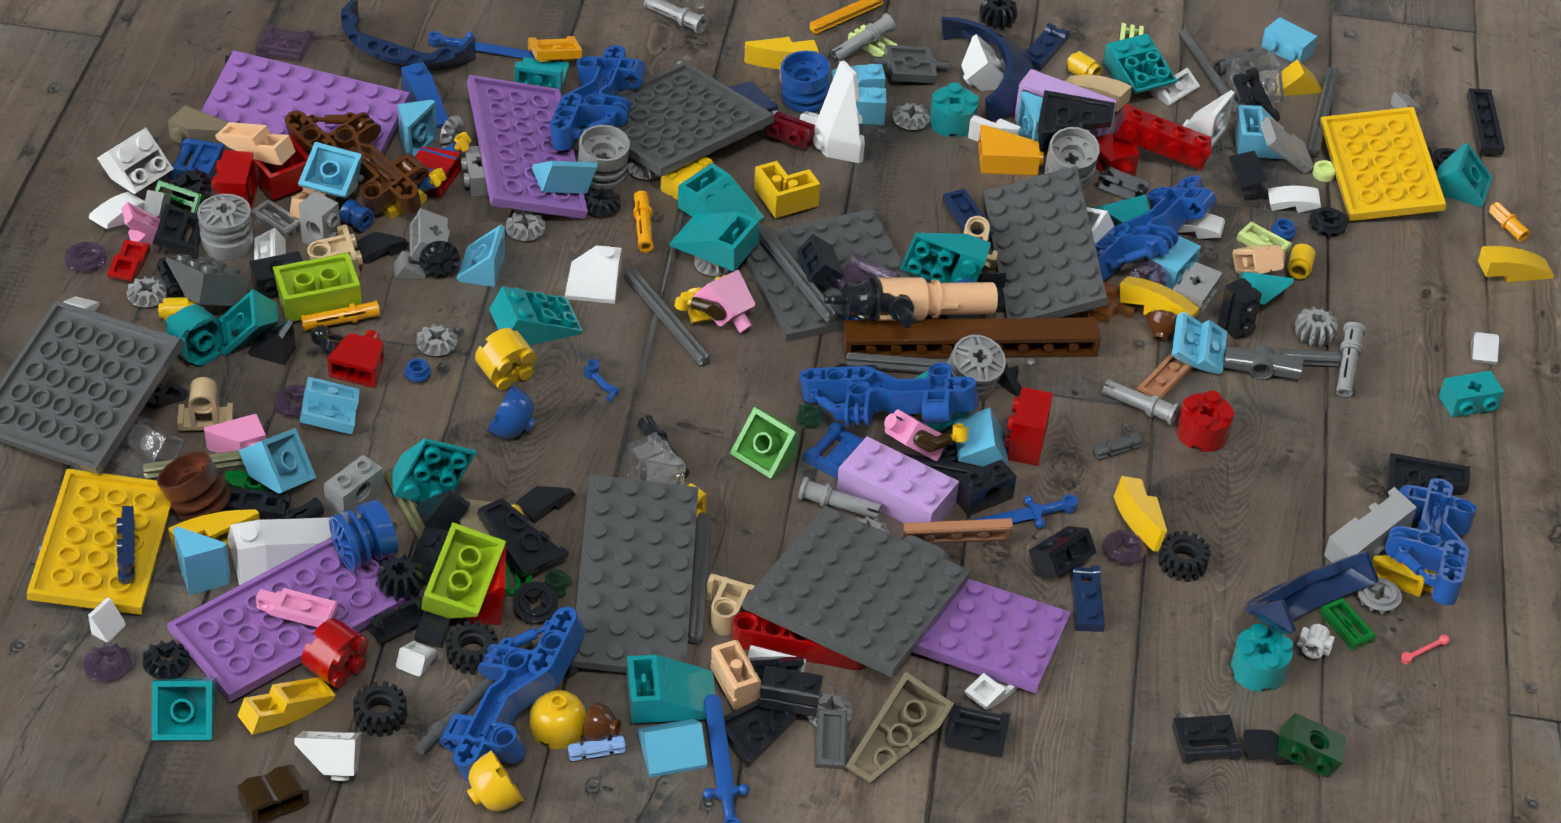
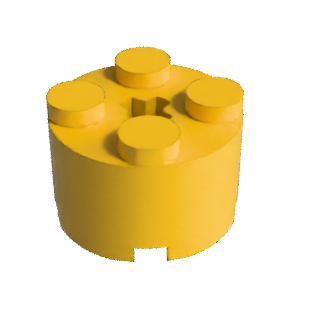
[475,328,536,390]

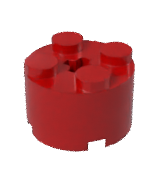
[1177,390,1234,452]
[302,618,369,688]

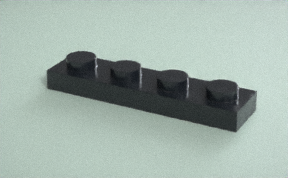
[1467,88,1505,155]

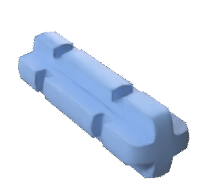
[567,735,626,761]

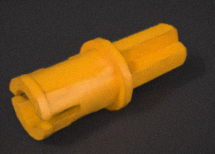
[1489,202,1531,242]

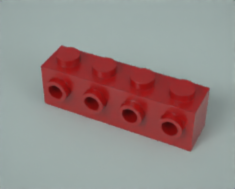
[1115,104,1212,170]

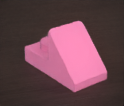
[121,202,160,245]

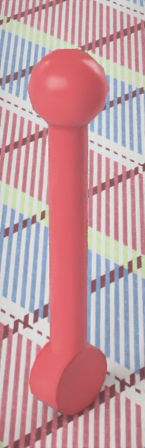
[1401,634,1450,664]

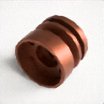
[157,451,231,522]

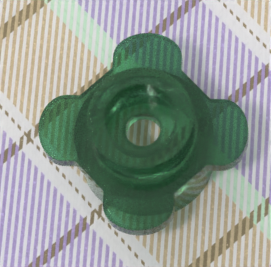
[796,404,824,429]
[543,569,572,597]

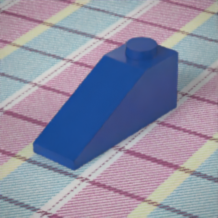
[401,62,448,129]

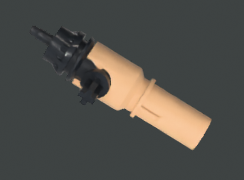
[824,277,998,328]

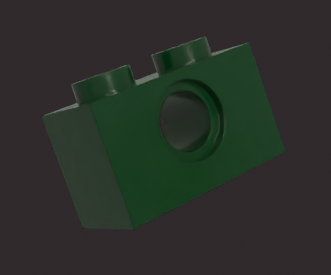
[1277,713,1346,778]

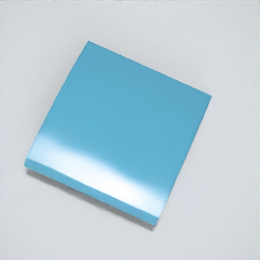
[1172,312,1227,374]
[300,377,360,434]

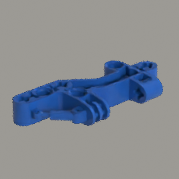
[550,45,647,151]
[1095,175,1217,280]
[799,362,979,427]
[1385,478,1477,606]
[439,607,585,782]

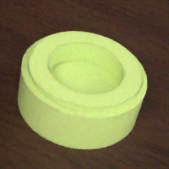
[1312,160,1336,182]

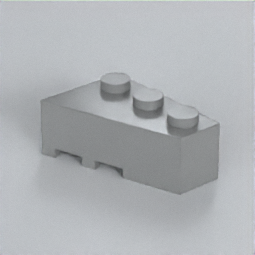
[1324,487,1417,563]

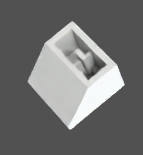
[97,127,173,194]

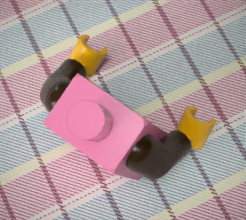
[675,270,755,333]
[884,409,969,461]

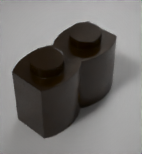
[237,765,309,823]

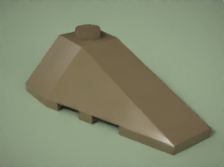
[845,671,954,783]

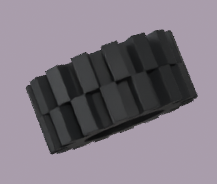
[1158,531,1211,582]
[446,620,498,675]
[353,681,407,737]

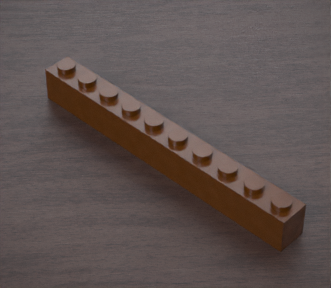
[842,317,1101,360]

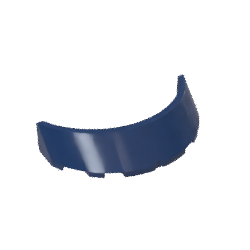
[341,0,476,70]
[941,17,1033,121]
[1244,551,1379,634]

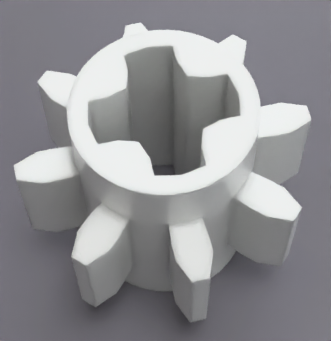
[1297,624,1335,659]

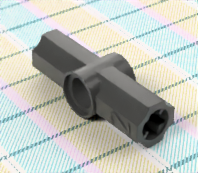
[1223,346,1303,380]

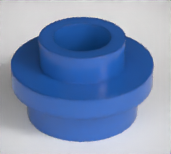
[1271,218,1296,240]
[405,358,431,382]

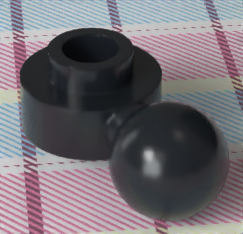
[311,325,344,354]

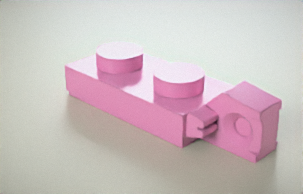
[256,588,338,627]

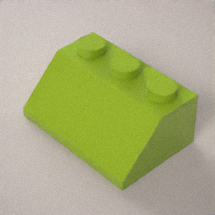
[273,253,362,321]
[421,522,506,619]

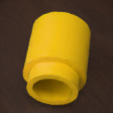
[1067,51,1102,76]
[1287,244,1316,279]
[158,297,196,323]

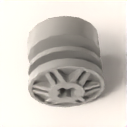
[578,125,630,190]
[1045,127,1100,189]
[197,194,254,260]
[946,335,1006,402]

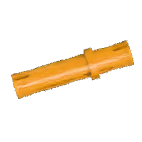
[633,191,654,253]
[301,300,380,332]

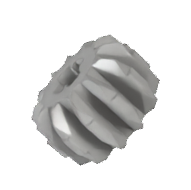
[1295,306,1338,348]

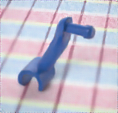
[584,359,620,402]

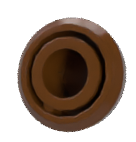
[1147,310,1177,342]
[584,702,621,741]

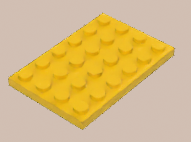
[1320,107,1446,221]
[26,469,172,615]

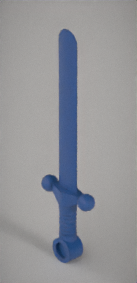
[428,31,554,61]
[972,494,1078,529]
[703,694,750,823]

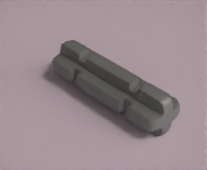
[1093,432,1143,460]

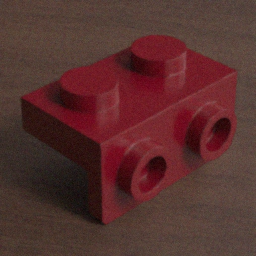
[764,111,815,149]

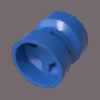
[339,199,374,232]

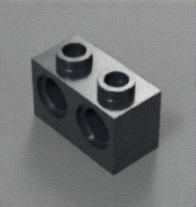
[1028,526,1097,578]

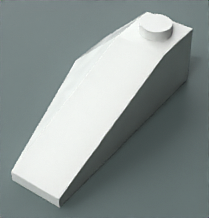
[813,60,865,163]
[227,518,331,585]

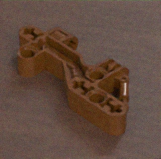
[285,110,428,214]

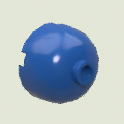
[487,385,536,439]

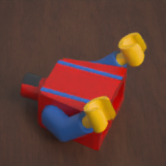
[402,132,472,199]

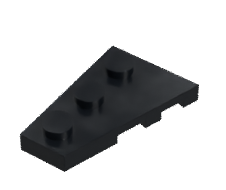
[1037,90,1115,134]
[1387,453,1470,498]
[477,498,569,578]
[724,698,801,767]

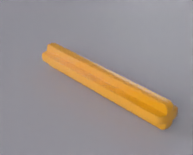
[809,0,883,34]

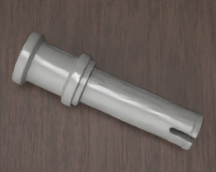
[644,0,709,34]
[831,13,896,63]
[1336,322,1366,397]
[1102,379,1181,426]
[798,476,882,519]

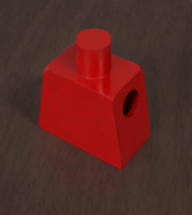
[1096,132,1140,176]
[327,330,385,388]

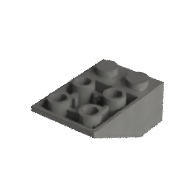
[166,254,249,306]

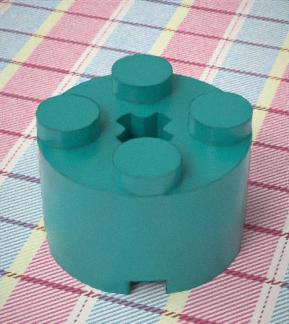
[929,82,979,137]
[165,304,228,366]
[1230,623,1293,692]

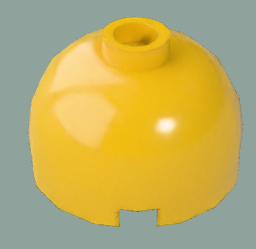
[529,690,587,749]
[467,750,523,812]

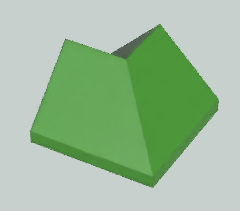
[730,407,798,479]

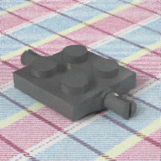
[872,45,950,83]

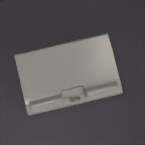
[1261,117,1314,174]

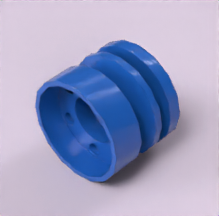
[781,50,830,113]
[329,499,399,571]

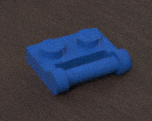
[167,138,225,180]
[803,422,864,479]

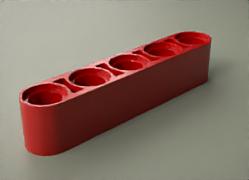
[732,612,866,670]

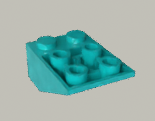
[1103,33,1177,94]
[678,163,765,223]
[670,212,759,271]
[900,233,991,283]
[489,286,583,345]
[391,438,477,502]
[627,655,716,724]

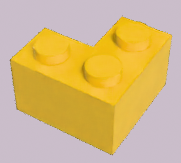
[754,161,820,218]

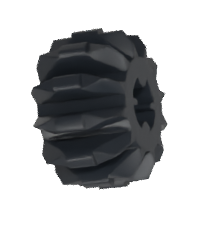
[979,0,1018,30]
[376,554,425,602]

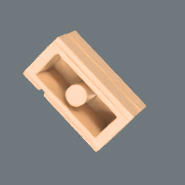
[1232,245,1285,274]
[710,640,761,710]

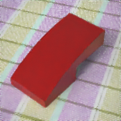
[107,240,151,282]

